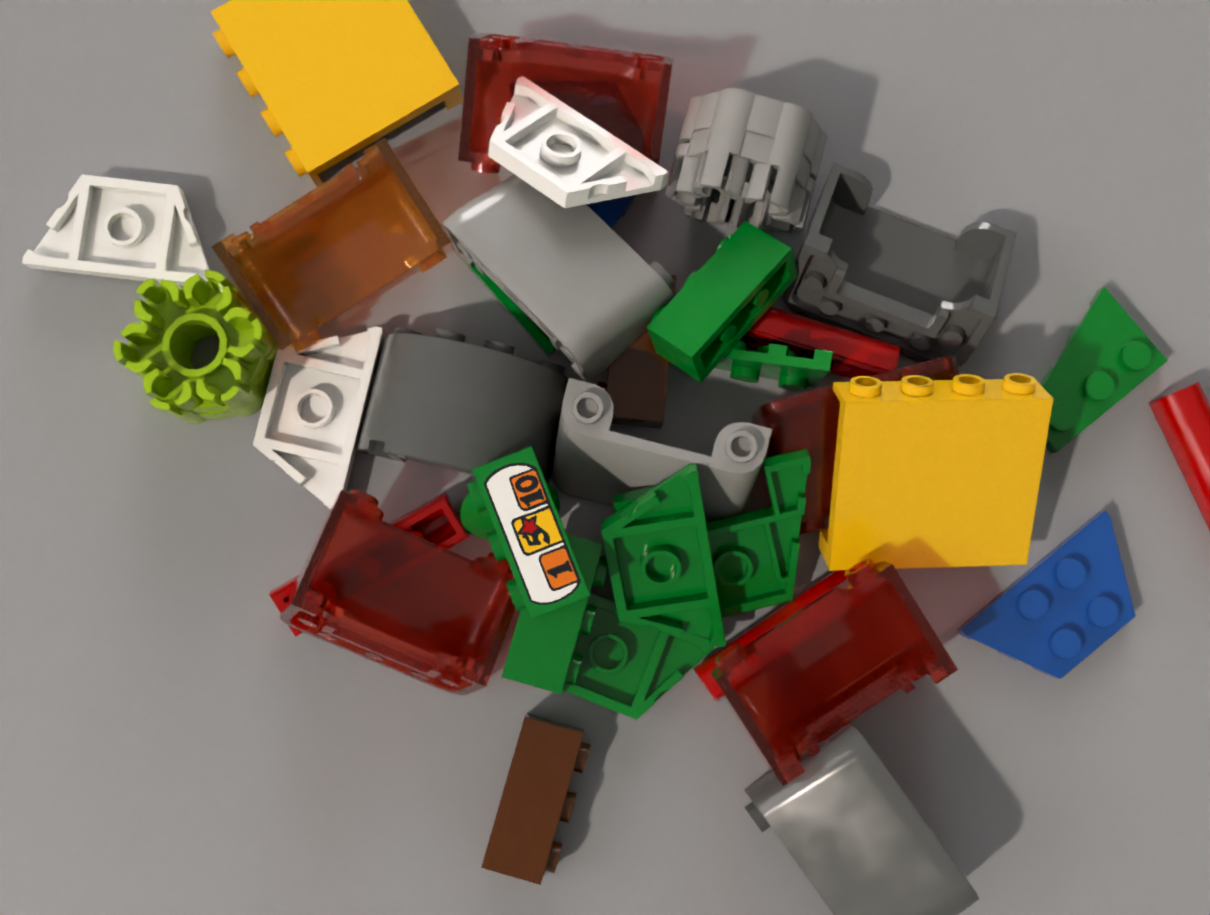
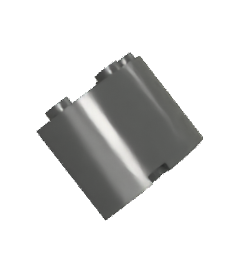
[356,327,569,484]

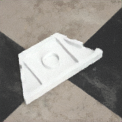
[488,76,668,208]
[22,174,210,286]
[253,326,386,513]

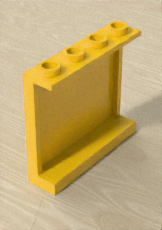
[211,0,464,187]
[819,373,1054,571]

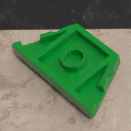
[601,463,726,647]
[563,593,715,720]

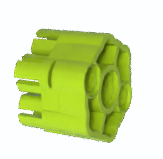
[113,270,284,424]

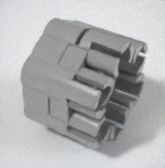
[665,88,827,235]

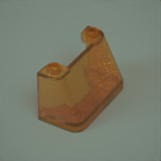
[212,138,451,353]

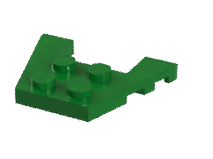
[613,448,811,618]

